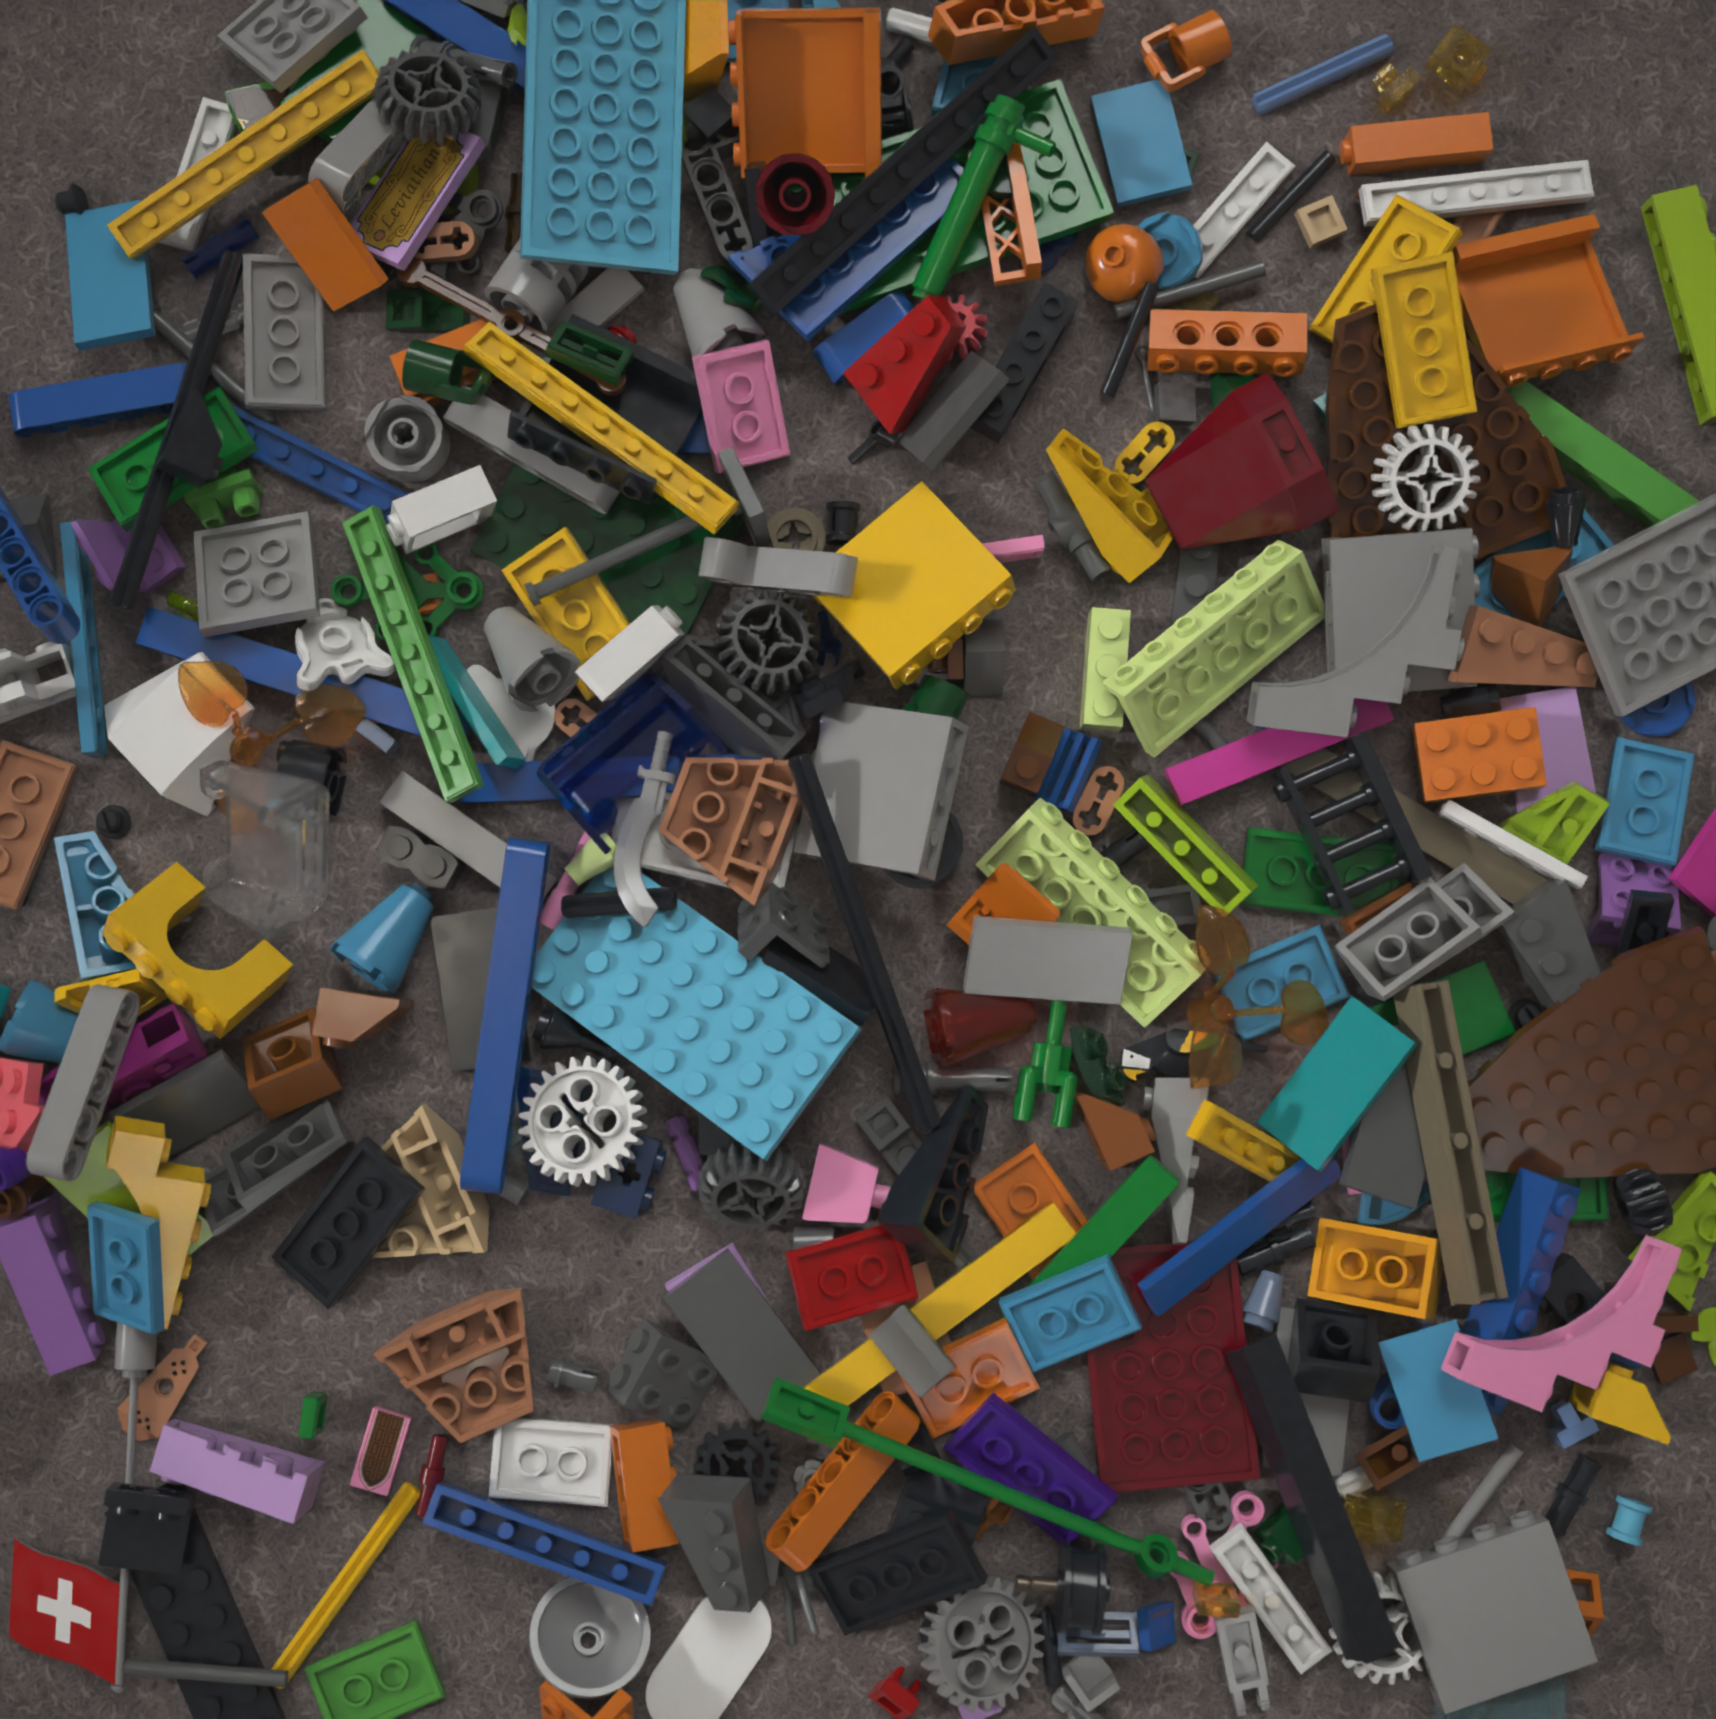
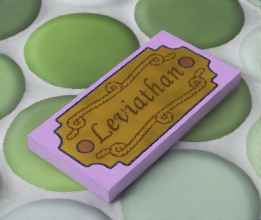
[350,132,486,271]

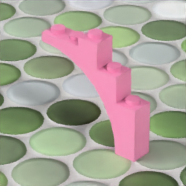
[1441,1235,1682,1412]

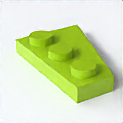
[1628,1170,1716,1312]

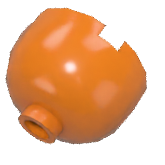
[1084,223,1164,304]

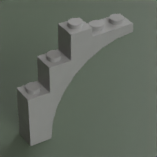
[1246,545,1464,737]

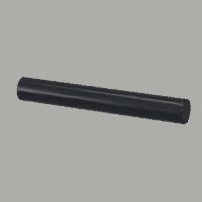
[1246,150,1335,243]
[1100,282,1159,397]

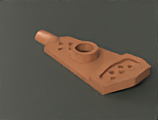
[117,1334,207,1441]

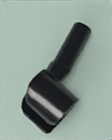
[847,420,899,464]

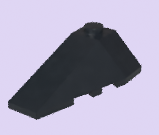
[877,1085,989,1264]

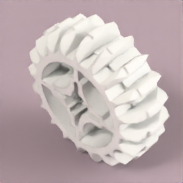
[1371,424,1481,532]
[1329,1571,1424,1685]

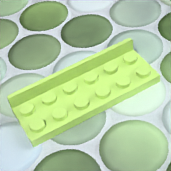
[1103,540,1325,758]
[975,798,1210,1028]

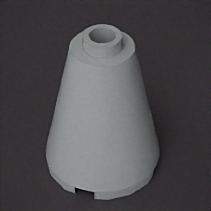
[673,268,766,356]
[484,606,581,712]

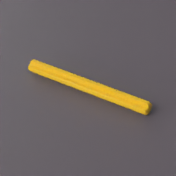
[271,1481,421,1689]

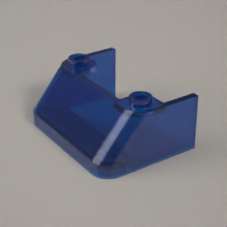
[537,674,727,855]

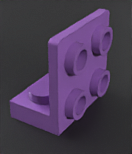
[71,519,186,592]
[1586,853,1681,947]

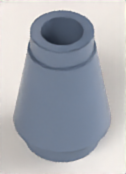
[1242,1270,1285,1332]

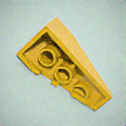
[1046,428,1173,583]

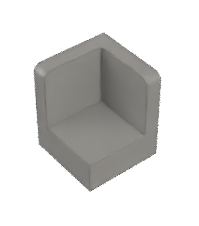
[1061,1656,1121,1713]

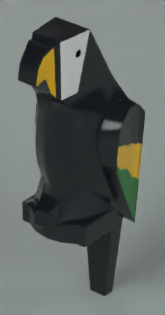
[1119,1028,1268,1084]

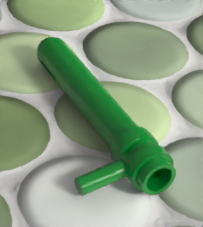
[912,94,1056,301]

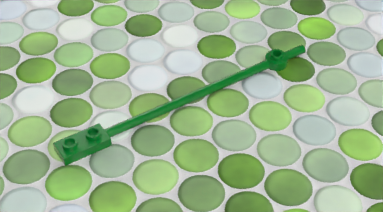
[761,1377,1215,1586]

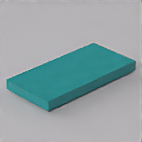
[1257,996,1418,1172]

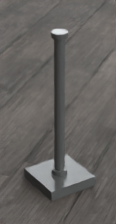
[524,446,772,606]

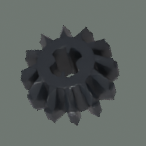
[1613,1168,1674,1237]

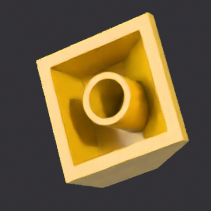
[1568,1361,1671,1445]

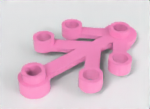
[1170,1490,1279,1639]

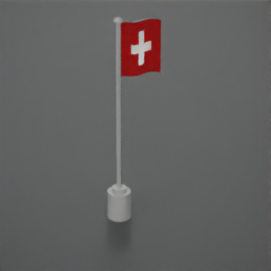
[9,1322,157,1693]

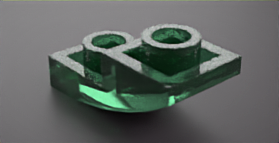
[1069,1025,1126,1107]

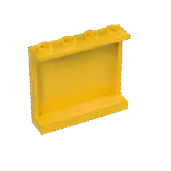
[811,481,1016,690]

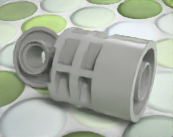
[484,239,588,335]

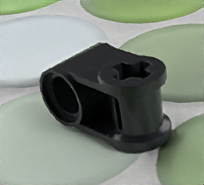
[881,59,913,135]

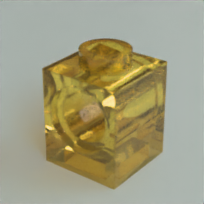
[1424,23,1492,94]
[1345,1492,1407,1544]

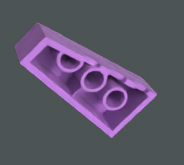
[0,1192,106,1376]

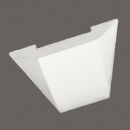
[104,652,255,817]

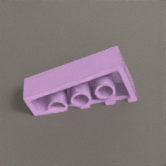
[150,1418,325,1524]

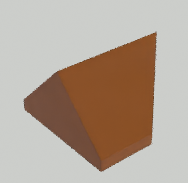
[1488,547,1573,628]

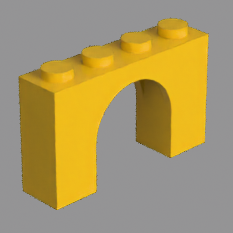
[102,862,294,1039]

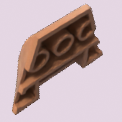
[658,757,803,908]
[373,1287,534,1444]

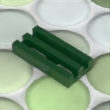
[545,320,634,387]

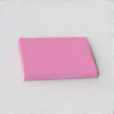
[692,339,791,474]

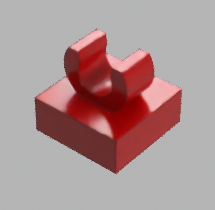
[868,1666,921,1719]

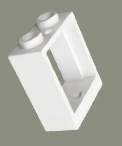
[386,465,497,554]

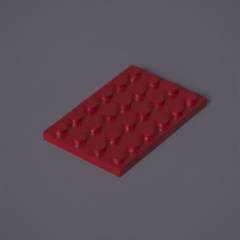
[1086,1240,1261,1492]

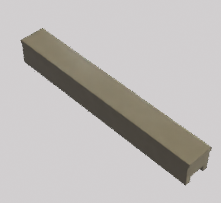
[1393,980,1508,1306]

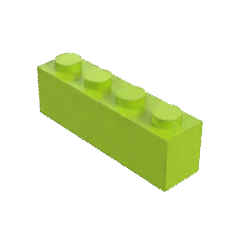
[1113,774,1258,919]

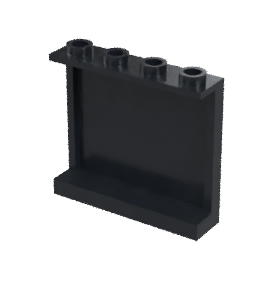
[507,314,703,505]

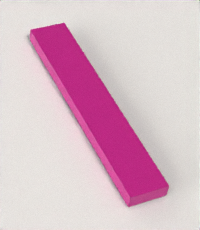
[1164,698,1395,807]

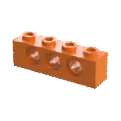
[1147,309,1307,377]

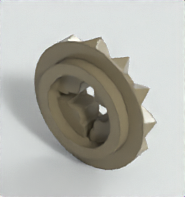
[766,508,826,552]

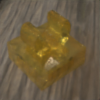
[1371,62,1421,115]

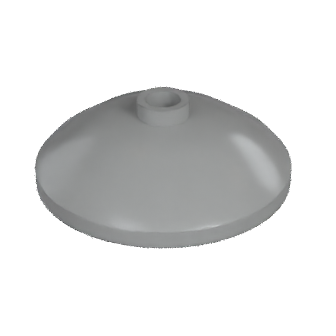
[529,1577,651,1699]

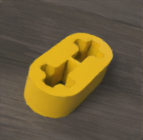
[1113,421,1175,487]

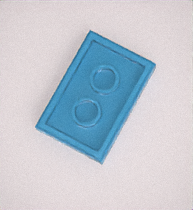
[1090,80,1193,208]
[1595,737,1695,868]
[1211,925,1351,1041]
[87,1201,165,1335]
[999,1254,1142,1373]
[1378,1319,1499,1462]

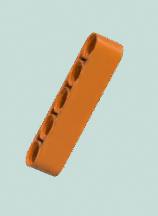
[765,1391,920,1572]

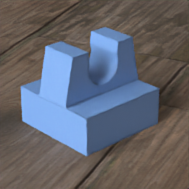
[1547,1398,1599,1449]

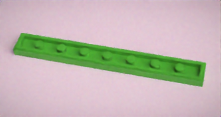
[342,505,485,803]

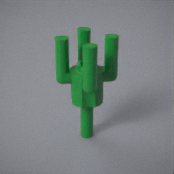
[1012,1000,1078,1128]

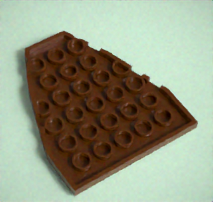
[1325,303,1567,561]
[1468,926,1716,1178]

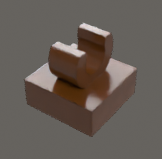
[928,640,964,684]

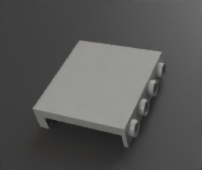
[1321,527,1480,692]
[793,702,969,881]
[1387,1510,1598,1714]

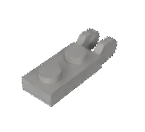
[1213,1604,1271,1717]

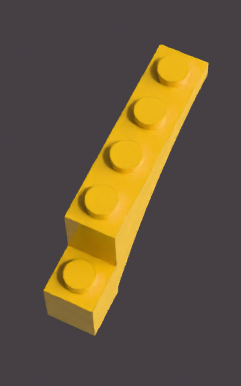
[106,1115,211,1330]

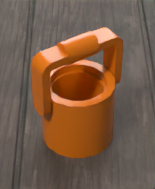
[1141,9,1232,92]

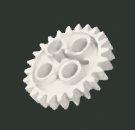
[518,1056,647,1187]

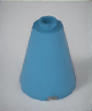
[329,883,434,995]
[0,979,79,1064]

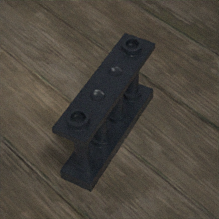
[1272,731,1433,916]

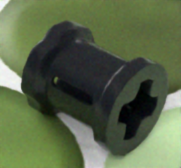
[825,501,861,545]

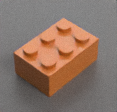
[1412,707,1547,804]

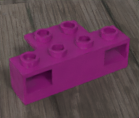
[39,1003,208,1115]

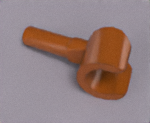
[974,1498,1015,1540]

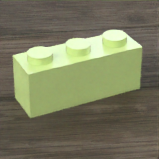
[1079,607,1131,732]

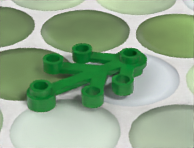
[330,543,484,643]

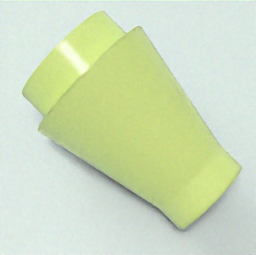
[564,830,616,886]

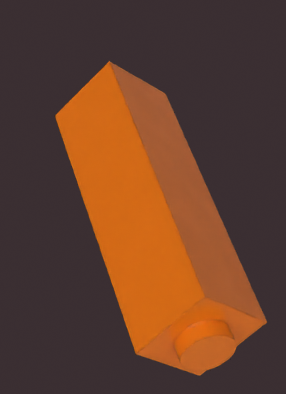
[1339,112,1493,176]

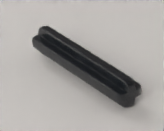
[561,887,677,918]

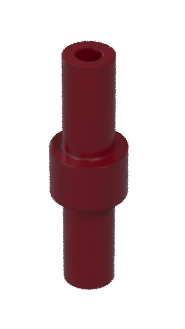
[416,1434,448,1517]

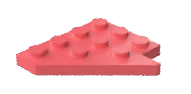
[0,1056,45,1154]

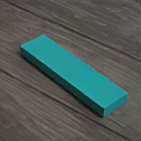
[428,635,526,769]

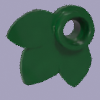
[700,265,763,312]

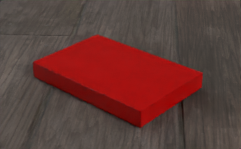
[784,1225,919,1331]

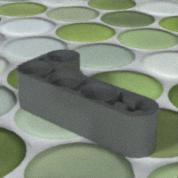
[681,122,753,273]

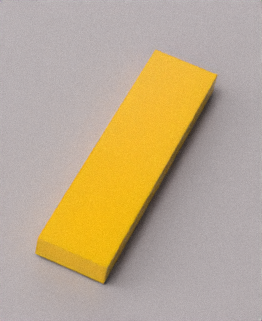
[1186,1099,1301,1182]

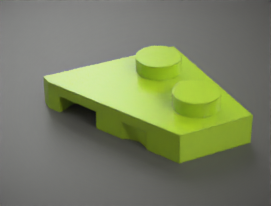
[1498,780,1610,864]

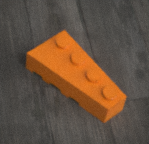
[928,0,1105,65]

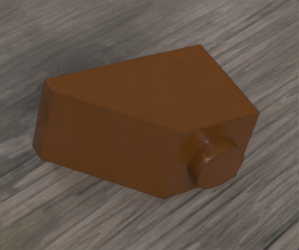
[999,711,1065,797]
[1355,1425,1429,1491]

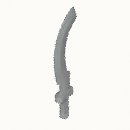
[614,731,676,927]

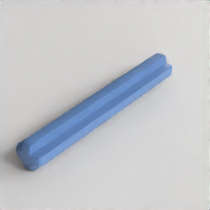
[1252,34,1394,115]

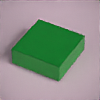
[298,1391,327,1439]

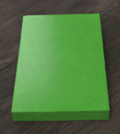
[304,1619,447,1719]

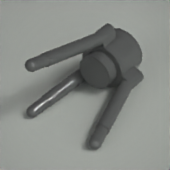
[779,1564,858,1646]

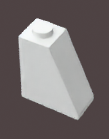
[575,605,685,702]

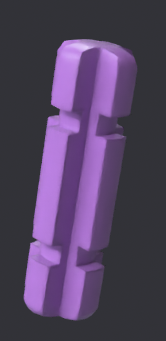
[666,1115,704,1191]

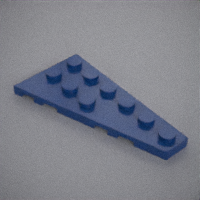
[728,157,964,342]

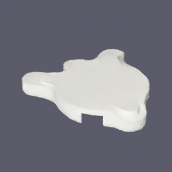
[295,598,395,691]
[467,665,556,762]

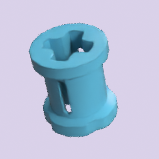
[1606,1494,1653,1547]

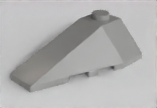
[1141,1078,1209,1246]

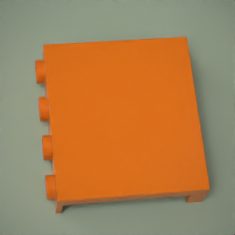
[728,7,882,178]
[1451,214,1645,388]

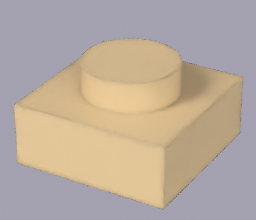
[1294,195,1348,249]

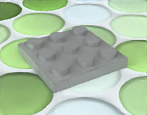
[217,0,368,93]
[194,511,320,637]

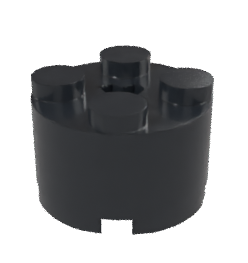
[266,739,347,825]

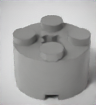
[364,395,451,483]

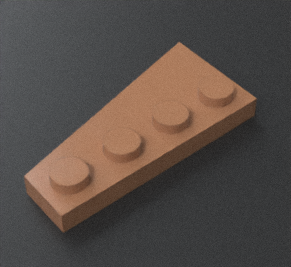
[1447,605,1598,687]

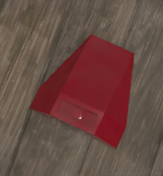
[1145,373,1340,551]

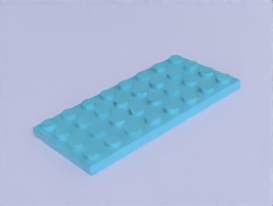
[520,0,686,275]
[532,867,862,1162]

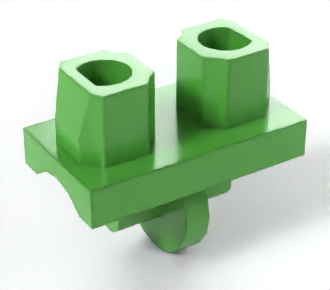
[184,468,265,529]

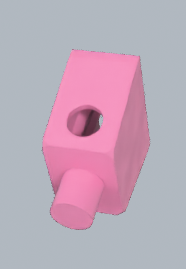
[802,1143,891,1223]

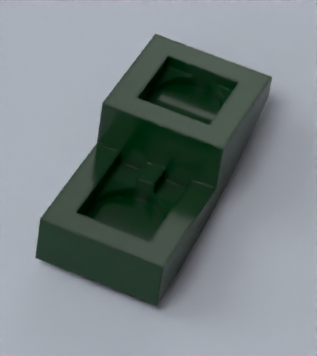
[386,289,470,333]

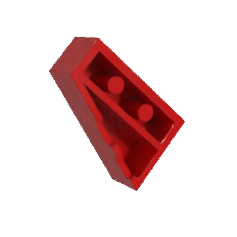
[843,295,967,434]

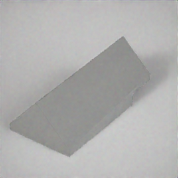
[1335,863,1516,1001]

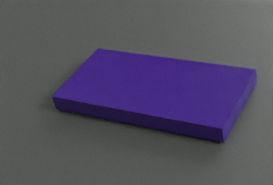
[943,1392,1118,1545]

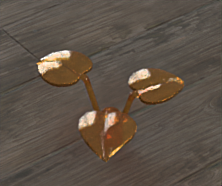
[178,661,366,833]
[1187,905,1329,1089]

